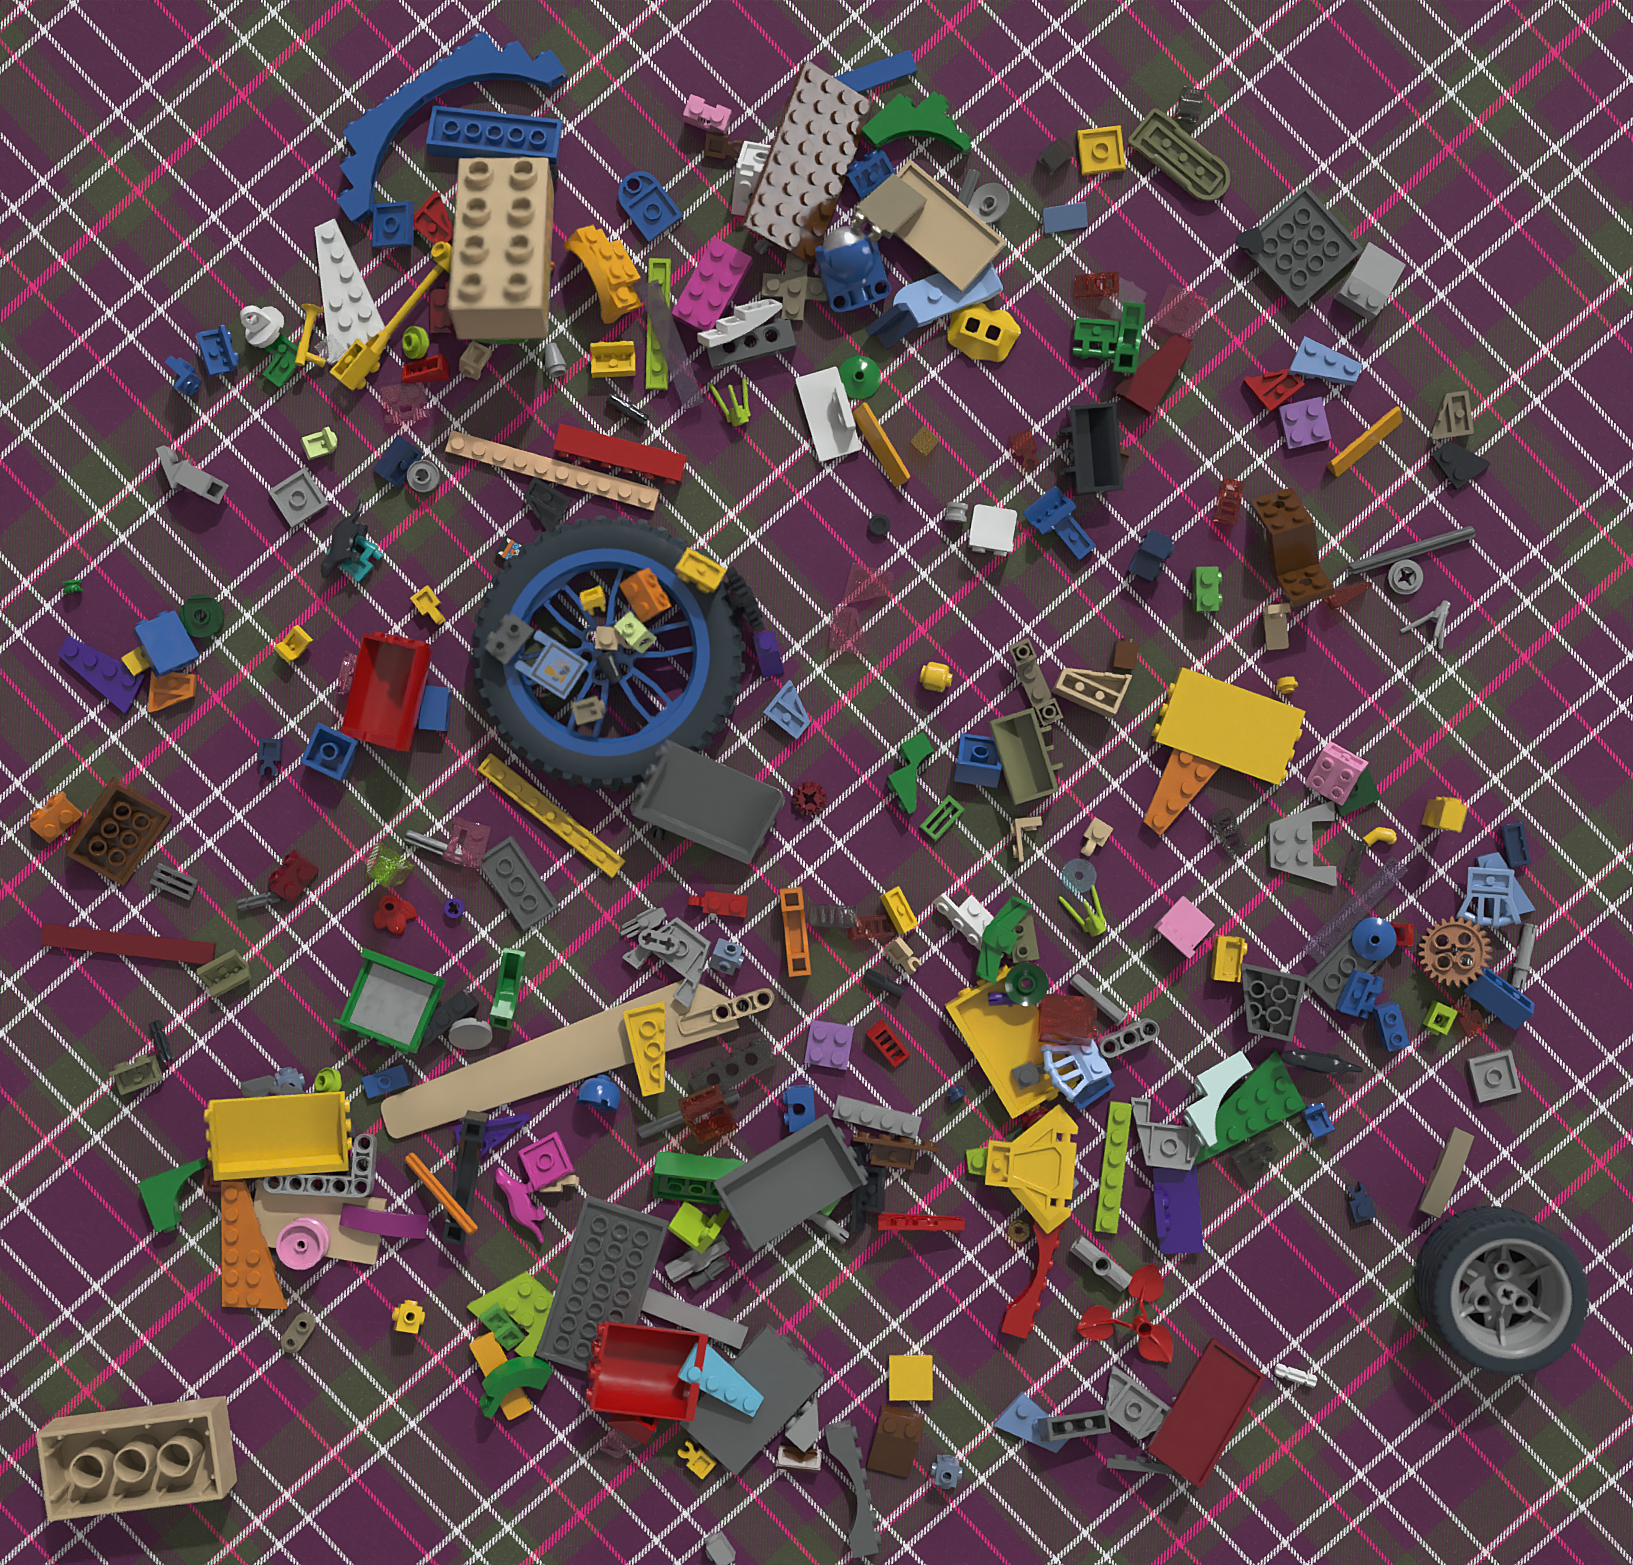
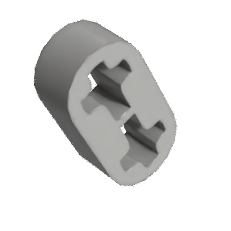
[638,929,680,955]

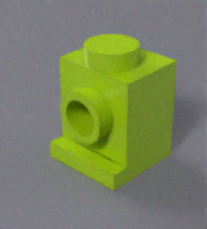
[1422,1000,1458,1036]

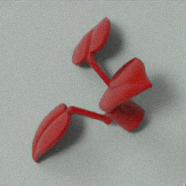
[1077,1264,1173,1363]

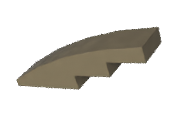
[1418,1127,1474,1219]

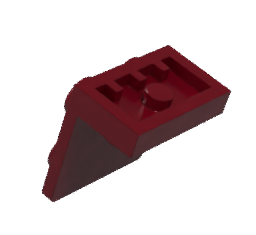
[430,282,457,334]

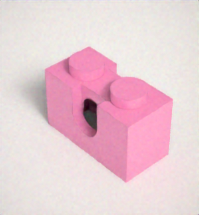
[683,94,733,135]

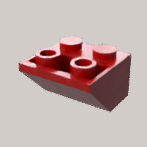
[607,1413,660,1445]

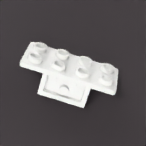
[796,367,861,462]

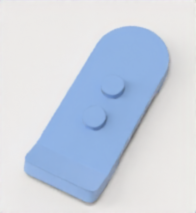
[893,261,1003,328]

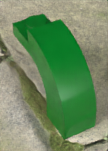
[1114,301,1146,373]
[479,1356,552,1418]

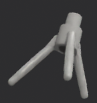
[1400,600,1451,649]

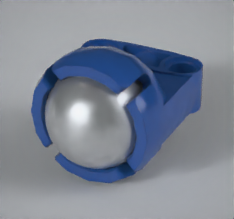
[815,226,891,312]

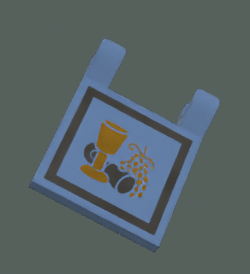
[515,631,588,700]

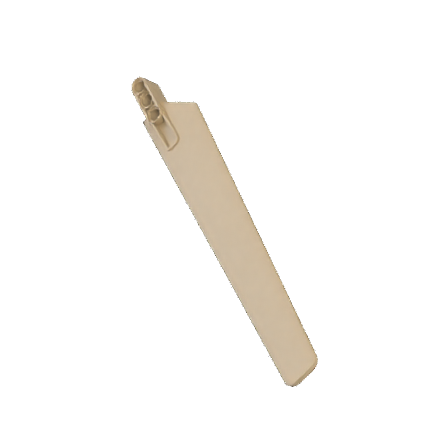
[381,979,774,1138]

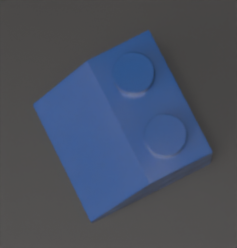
[300,722,358,781]
[954,733,1001,788]

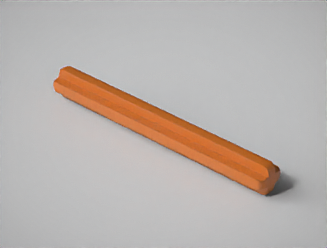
[404,1153,478,1235]

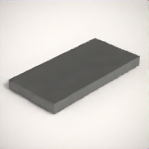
[476,836,560,931]
[1305,918,1385,1011]

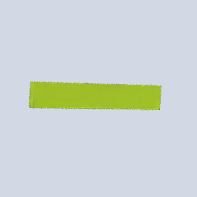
[646,258,671,391]

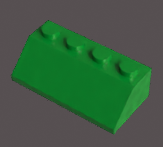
[653,1151,744,1205]

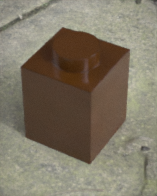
[1111,637,1139,670]

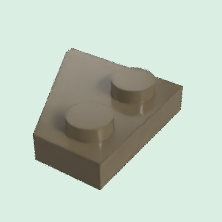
[1430,390,1474,441]

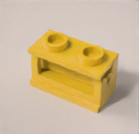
[1210,935,1247,982]

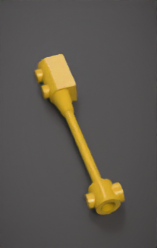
[330,242,454,391]

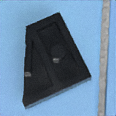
[1430,441,1491,490]
[523,477,572,532]

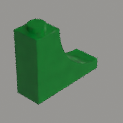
[138,1157,207,1233]

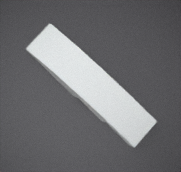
[698,298,782,348]

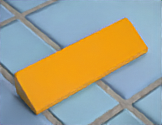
[852,403,910,487]
[1327,406,1403,477]
[469,1331,532,1420]

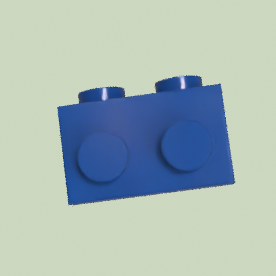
[195,325,239,377]
[165,356,202,397]
[1023,486,1076,535]

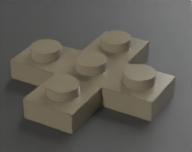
[762,253,827,322]

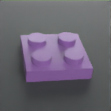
[1277,397,1331,450]
[804,1019,854,1070]

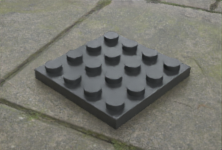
[1244,185,1363,309]

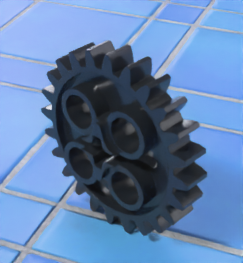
[725,566,765,634]

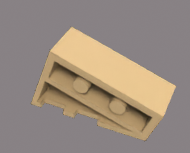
[1052,668,1132,719]

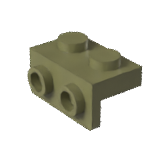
[197,949,251,998]
[108,1054,164,1095]

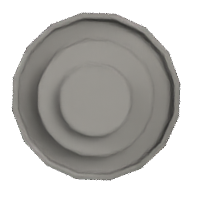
[407,460,440,493]

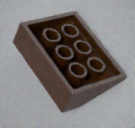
[64,776,172,886]

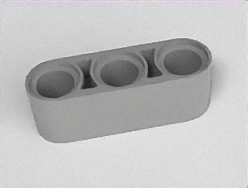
[1097,1018,1159,1058]

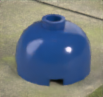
[576,1075,621,1112]

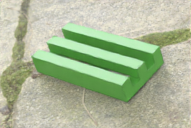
[919,795,965,841]

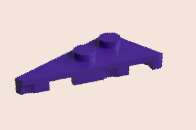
[454,1113,531,1155]

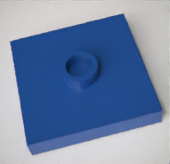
[372,201,414,249]

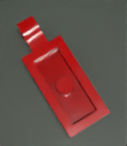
[688,890,748,918]

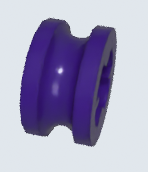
[444,898,465,918]

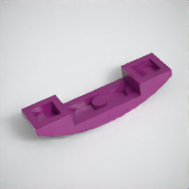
[339,1203,430,1239]

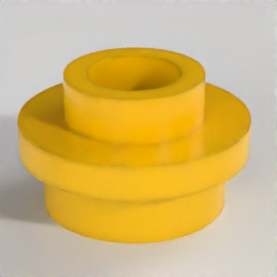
[1276,677,1298,693]

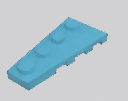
[678,1342,764,1417]

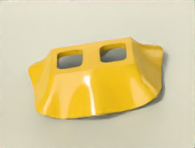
[948,303,1021,362]

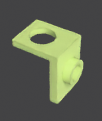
[614,611,657,654]

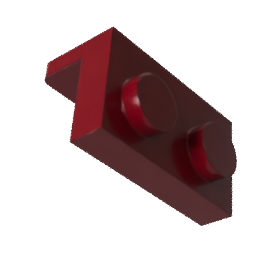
[268,849,319,903]

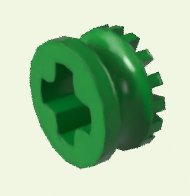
[61,580,83,593]

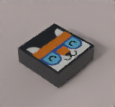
[495,535,522,560]

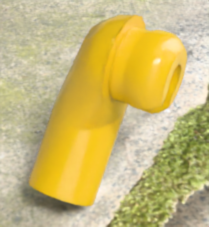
[1362,827,1397,846]

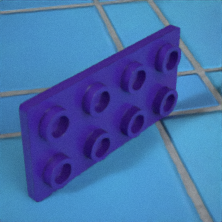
[1153,1165,1204,1254]

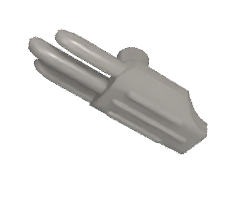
[621,907,667,938]

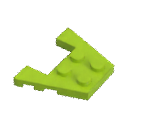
[467,1271,554,1357]

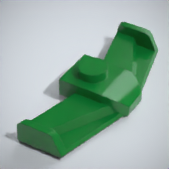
[976,895,1033,984]

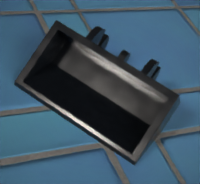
[1056,402,1124,496]

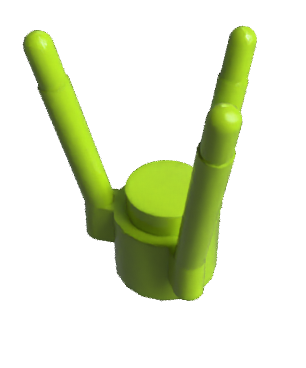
[709,378,751,427]
[1058,885,1107,936]

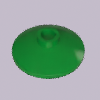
[839,356,881,400]

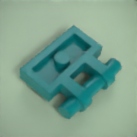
[326,535,384,582]

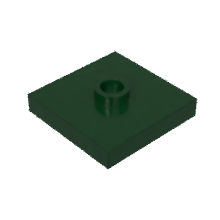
[1334,759,1381,816]

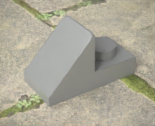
[156,445,194,492]

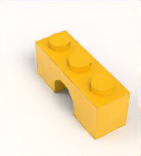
[1421,796,1468,832]

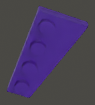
[58,636,147,714]

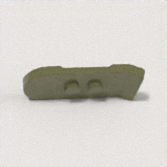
[1128,108,1230,202]

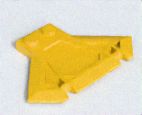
[985,1104,1078,1234]

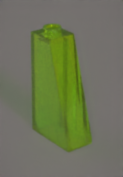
[366,841,414,888]

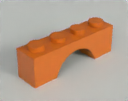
[780,886,811,977]

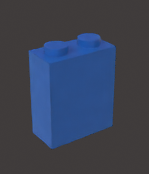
[132,610,199,679]

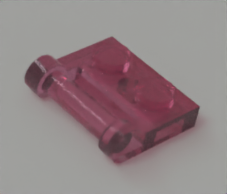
[442,817,492,869]

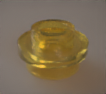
[1008,1220,1030,1242]

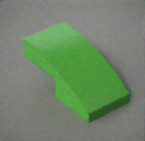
[480,1303,525,1350]

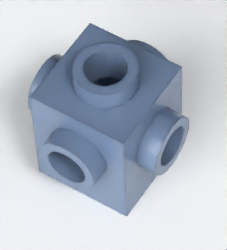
[708,938,744,976]
[274,1067,306,1091]
[930,1455,962,1489]

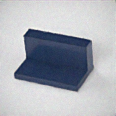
[865,302,920,350]
[373,435,424,488]

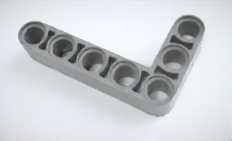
[263,1133,377,1198]

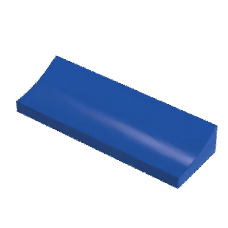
[426,105,563,170]

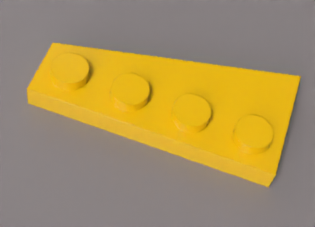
[622,1001,666,1097]

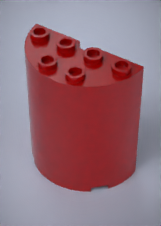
[340,631,434,752]
[585,1321,709,1422]

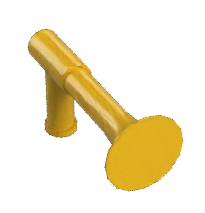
[295,304,326,367]

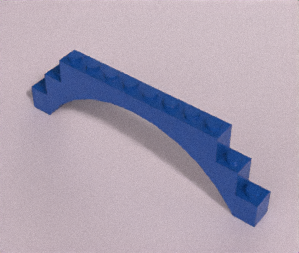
[337,31,568,226]

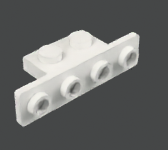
[933,893,1004,958]

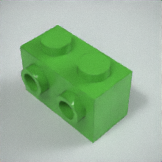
[1192,567,1222,613]

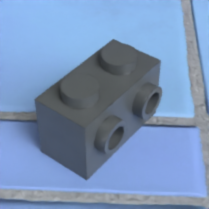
[484,613,534,665]

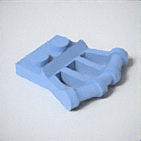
[1456,867,1521,929]
[1040,1035,1112,1102]

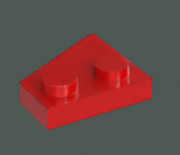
[414,190,455,245]
[1243,368,1305,413]

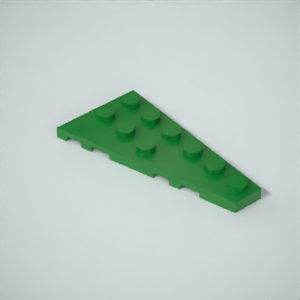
[1193,1049,1306,1165]

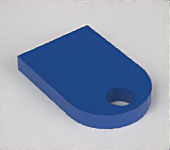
[618,171,684,243]

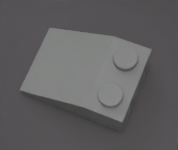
[1334,242,1406,321]

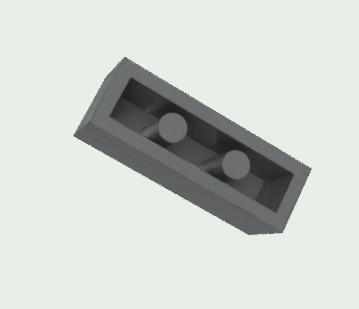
[1038,1409,1111,1441]

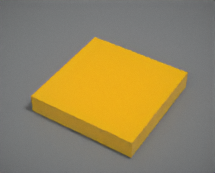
[1077,125,1126,176]
[889,1355,933,1400]

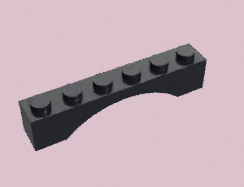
[442,1110,489,1246]

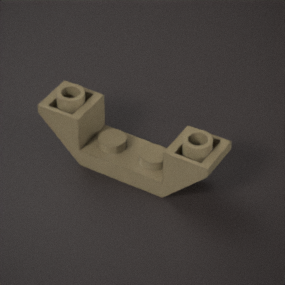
[1008,638,1063,726]

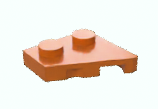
[148,670,197,712]

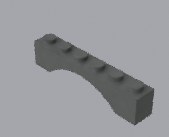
[825,1420,882,1558]

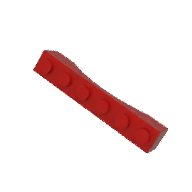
[1000,1218,1066,1339]

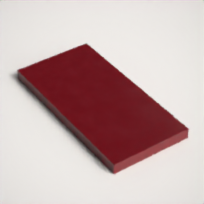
[1145,1338,1266,1489]

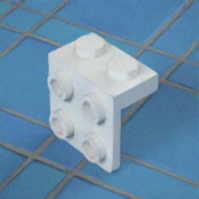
[968,504,1017,557]

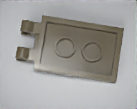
[851,173,927,243]

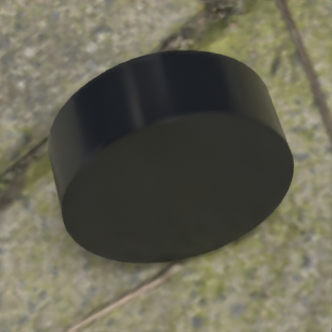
[869,514,890,536]

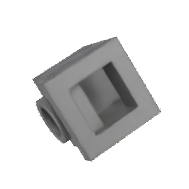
[704,1531,736,1565]

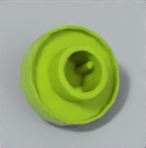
[402,326,429,359]
[314,1068,342,1093]

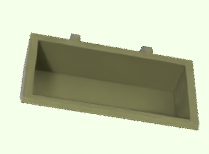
[988,708,1064,805]

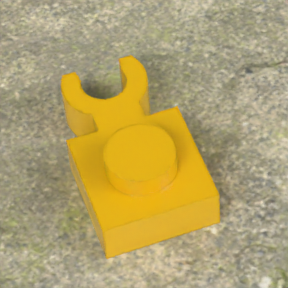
[678,1439,717,1479]

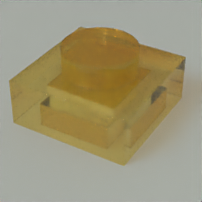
[910,425,940,457]

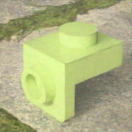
[300,427,337,460]

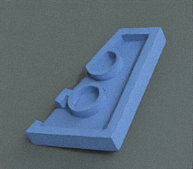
[1287,336,1363,386]
[1475,852,1536,918]
[993,1392,1070,1453]

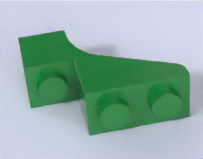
[886,732,934,814]
[490,948,526,1030]

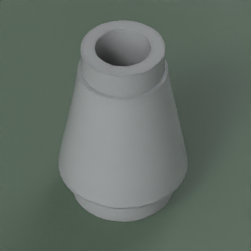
[544,343,567,377]

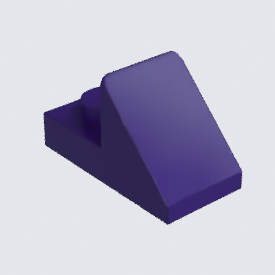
[753,630,784,678]

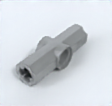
[665,1233,730,1283]
[1070,1235,1132,1292]

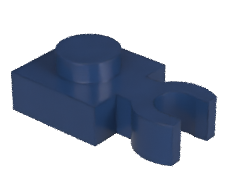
[258,738,283,776]
[1347,1181,1377,1223]

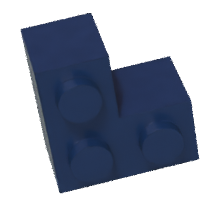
[1126,529,1175,583]

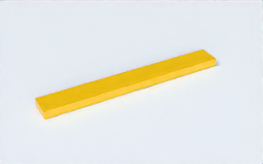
[477,753,626,878]

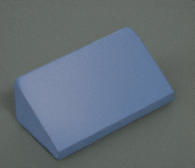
[1041,202,1088,234]

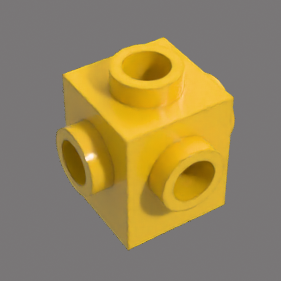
[392,1300,425,1334]

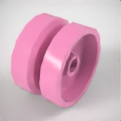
[276,1216,331,1270]

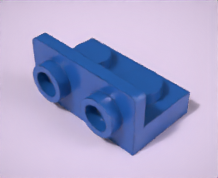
[846,149,897,198]

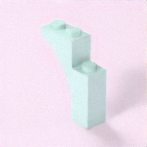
[1183,1051,1253,1149]

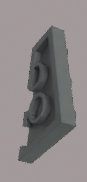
[1107,1454,1176,1475]

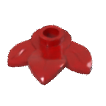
[374,894,417,935]

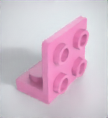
[1305,741,1369,805]
[1154,896,1214,959]

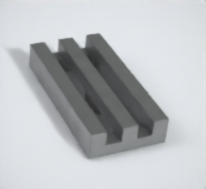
[150,863,200,900]

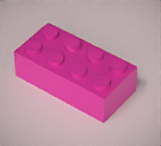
[671,236,753,333]

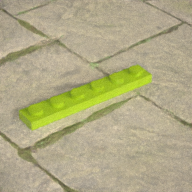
[1094,1101,1132,1233]

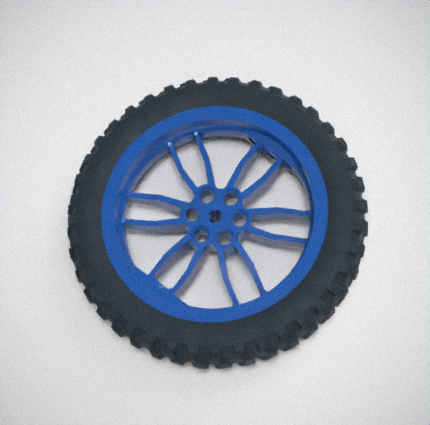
[470,515,746,791]

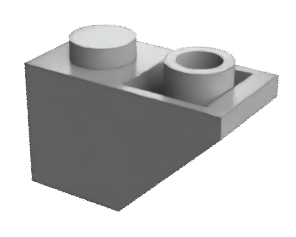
[172,460,229,504]
[785,1397,819,1452]

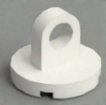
[240,306,284,348]

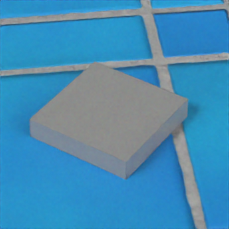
[268,468,329,528]
[1467,1049,1521,1102]

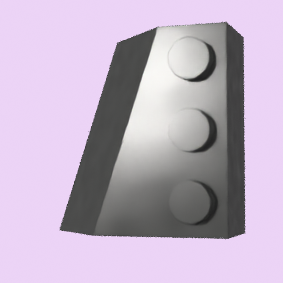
[1241,963,1306,1042]

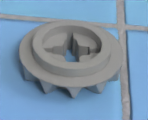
[1387,560,1423,595]

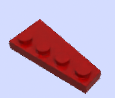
[877,1212,965,1233]

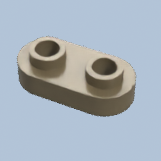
[281,1312,316,1353]

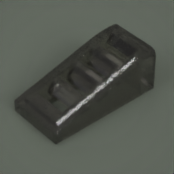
[1208,807,1248,858]
[809,904,856,928]

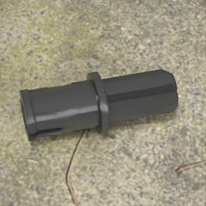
[688,1255,730,1290]

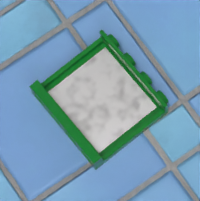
[333,948,446,1055]

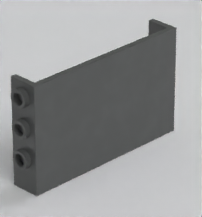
[630,739,785,865]
[714,1114,868,1252]
[678,1322,824,1476]

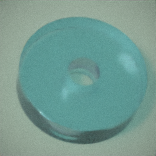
[1061,858,1096,893]

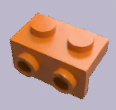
[619,568,671,623]
[30,791,82,844]

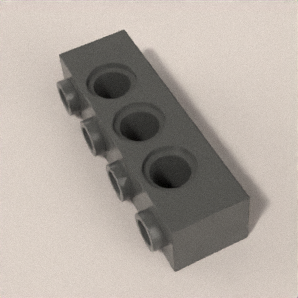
[706,318,796,370]

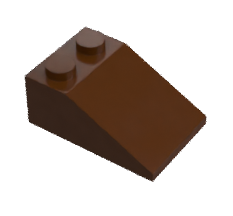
[866,1404,924,1478]

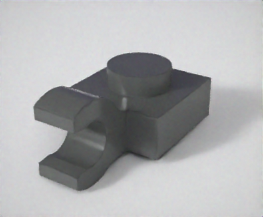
[1012,1061,1045,1090]

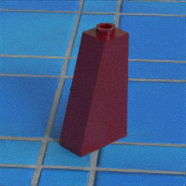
[1112,335,1193,416]

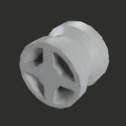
[945,502,968,523]

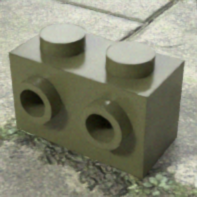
[1007,915,1039,963]

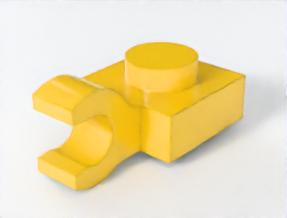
[410,585,446,625]

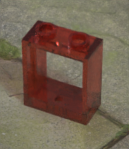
[677,1083,739,1145]

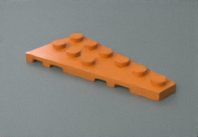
[1143,748,1221,836]
[221,1179,288,1309]

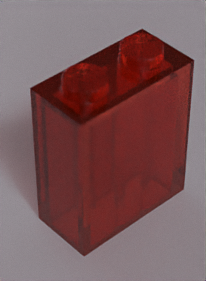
[1038,994,1097,1046]

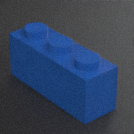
[1464,968,1534,1030]

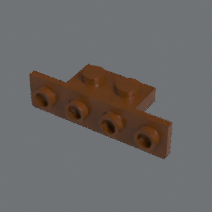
[852,1131,939,1170]

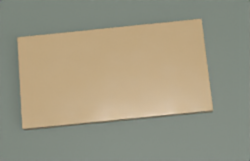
[894,159,1007,293]
[253,1178,387,1265]

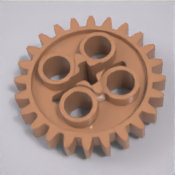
[1418,916,1493,988]

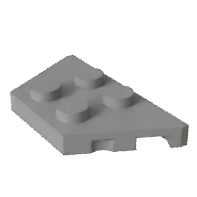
[1104,1365,1170,1440]

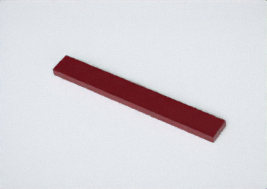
[40,923,216,964]

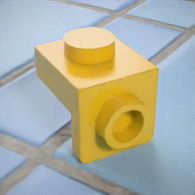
[274,625,313,663]

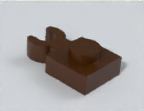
[704,131,744,159]

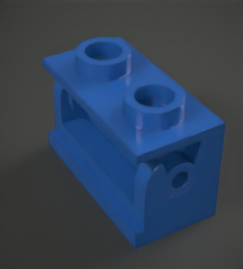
[417,685,452,731]

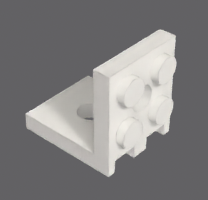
[731,141,770,216]

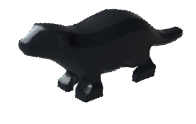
[320,499,369,579]
[1281,1048,1363,1075]

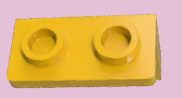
[590,341,636,378]
[675,548,727,593]

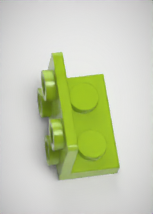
[668,1201,730,1254]

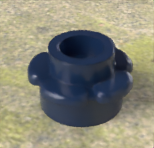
[946,1085,966,1104]

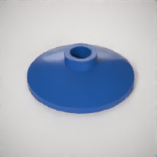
[1352,917,1397,961]

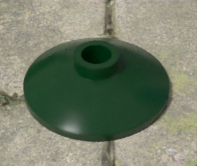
[1005,962,1048,1006]

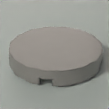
[448,1018,492,1050]

